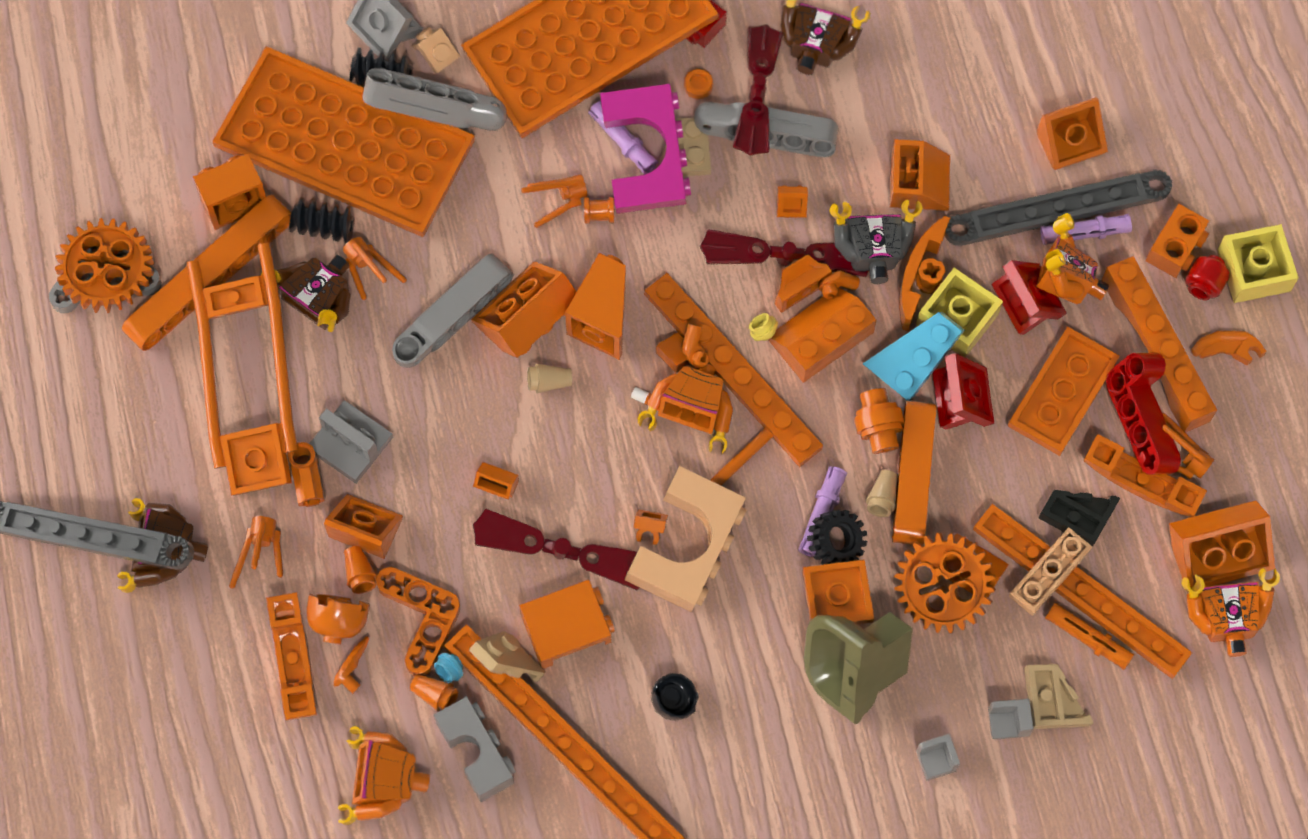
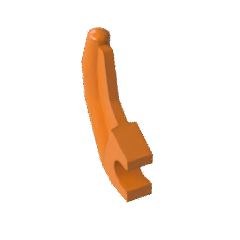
[1191,331,1267,365]

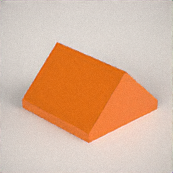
[1037,97,1108,170]
[324,494,403,559]

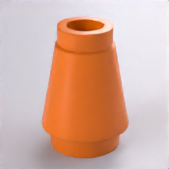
[344,546,377,594]
[410,674,458,712]

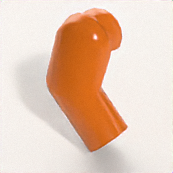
[819,270,860,299]
[682,324,710,368]

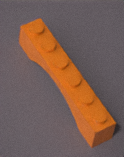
[1101,256,1217,433]

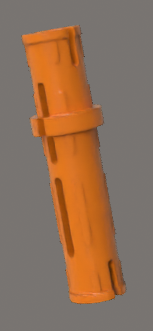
[1045,603,1135,671]

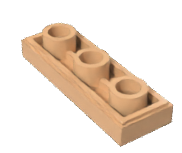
[1009,527,1092,616]

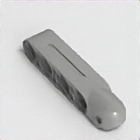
[362,68,507,131]
[694,102,838,157]
[392,253,514,368]

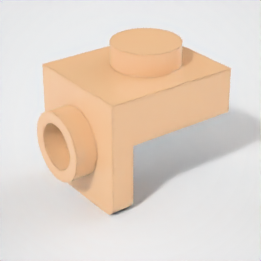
[412,27,460,73]

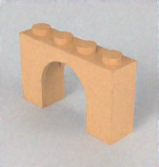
[625,466,747,612]

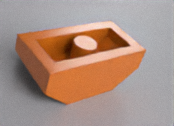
[775,255,832,313]

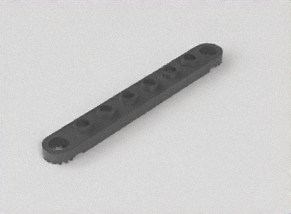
[945,170,1172,246]
[0,501,194,570]

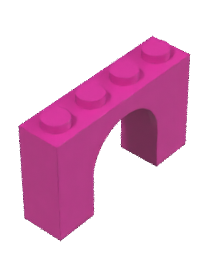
[600,84,691,214]

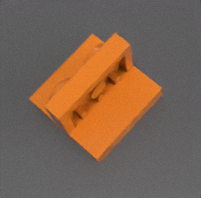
[802,560,874,625]

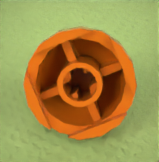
[307,594,370,644]

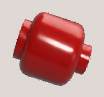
[1185,255,1230,301]

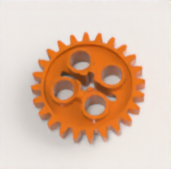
[55,218,154,313]
[894,532,996,633]

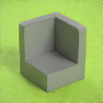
[988,699,1033,740]
[916,734,960,781]

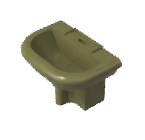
[804,612,913,724]

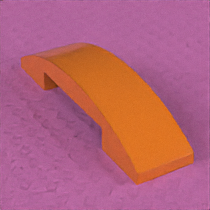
[899,216,950,331]
[1083,434,1207,517]
[266,592,317,721]

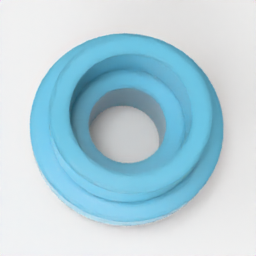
[434,653,463,683]

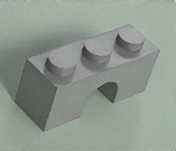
[434,696,516,802]

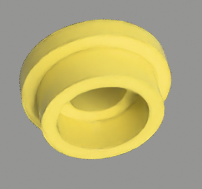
[749,313,778,341]

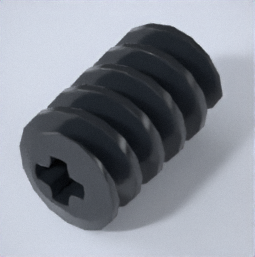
[349,47,413,85]
[289,197,355,244]

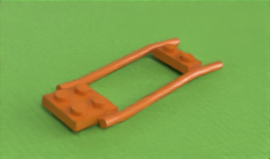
[187,243,298,496]

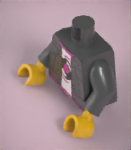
[830,200,922,284]

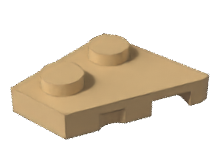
[655,118,711,176]
[469,631,546,682]
[1024,664,1093,729]

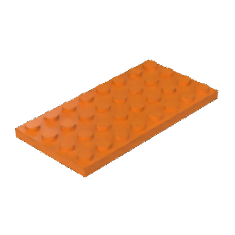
[461,0,719,138]
[212,46,475,237]

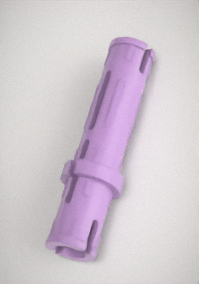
[588,101,658,175]
[1040,214,1132,245]
[798,466,847,557]

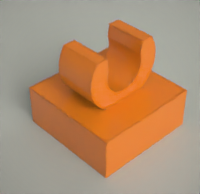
[777,185,808,218]
[633,509,668,545]

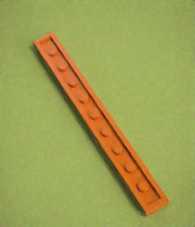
[444,624,685,839]

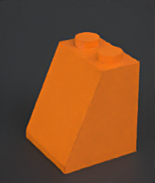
[565,253,626,360]

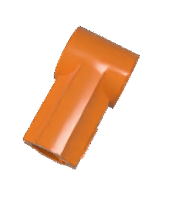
[288,442,325,507]

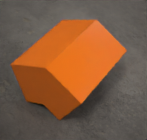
[473,462,519,500]

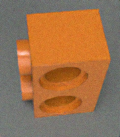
[1145,203,1210,278]

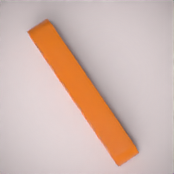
[122,195,292,351]

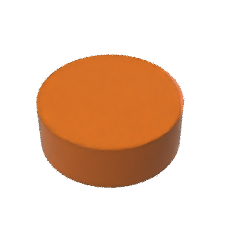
[684,69,713,99]

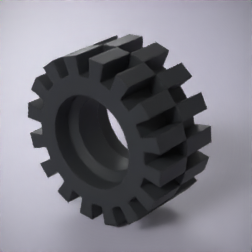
[807,510,868,565]

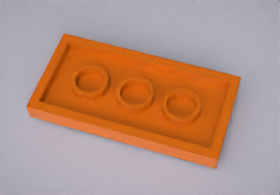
[1007,326,1120,456]

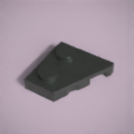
[1038,490,1120,548]

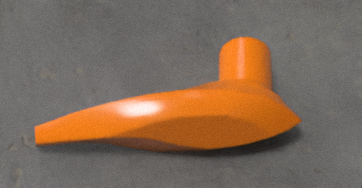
[334,636,370,694]

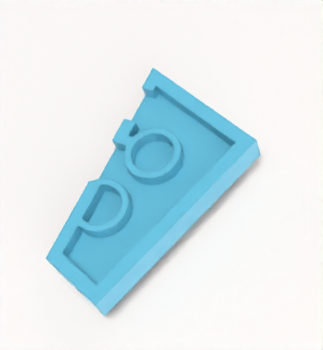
[863,311,965,401]

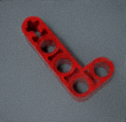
[1106,353,1181,475]

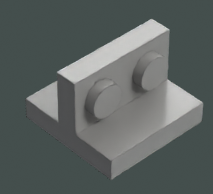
[346,0,423,60]
[309,400,393,484]

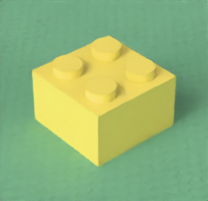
[1217,224,1299,303]
[916,268,1003,358]

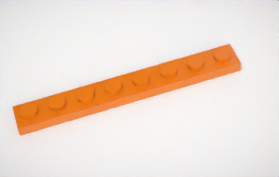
[644,273,823,467]
[973,504,1192,679]

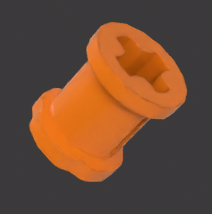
[584,197,614,224]
[916,258,945,294]

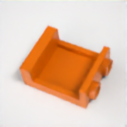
[519,579,615,669]

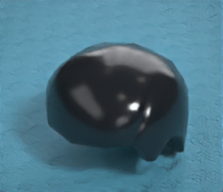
[651,673,699,721]

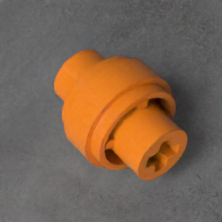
[854,388,905,454]

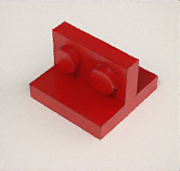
[991,260,1067,335]
[933,353,995,430]

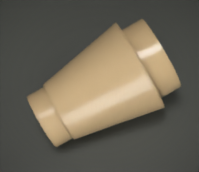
[527,363,572,393]
[866,470,898,517]

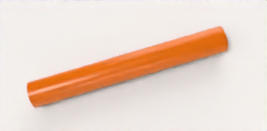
[710,428,773,486]

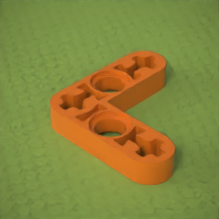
[376,567,461,676]

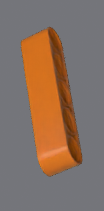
[892,401,936,546]

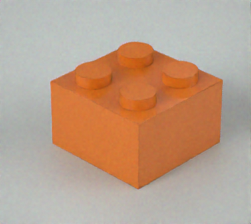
[193,153,266,230]

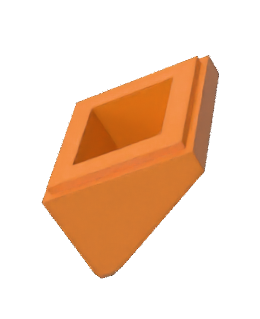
[656,332,689,373]

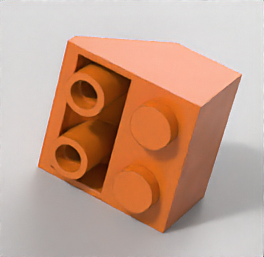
[890,139,950,211]

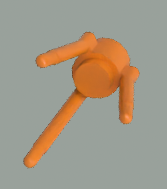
[521,174,587,228]
[343,237,407,300]
[1162,413,1215,479]
[229,516,283,589]

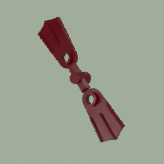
[732,24,783,156]
[700,229,869,277]
[473,509,640,590]

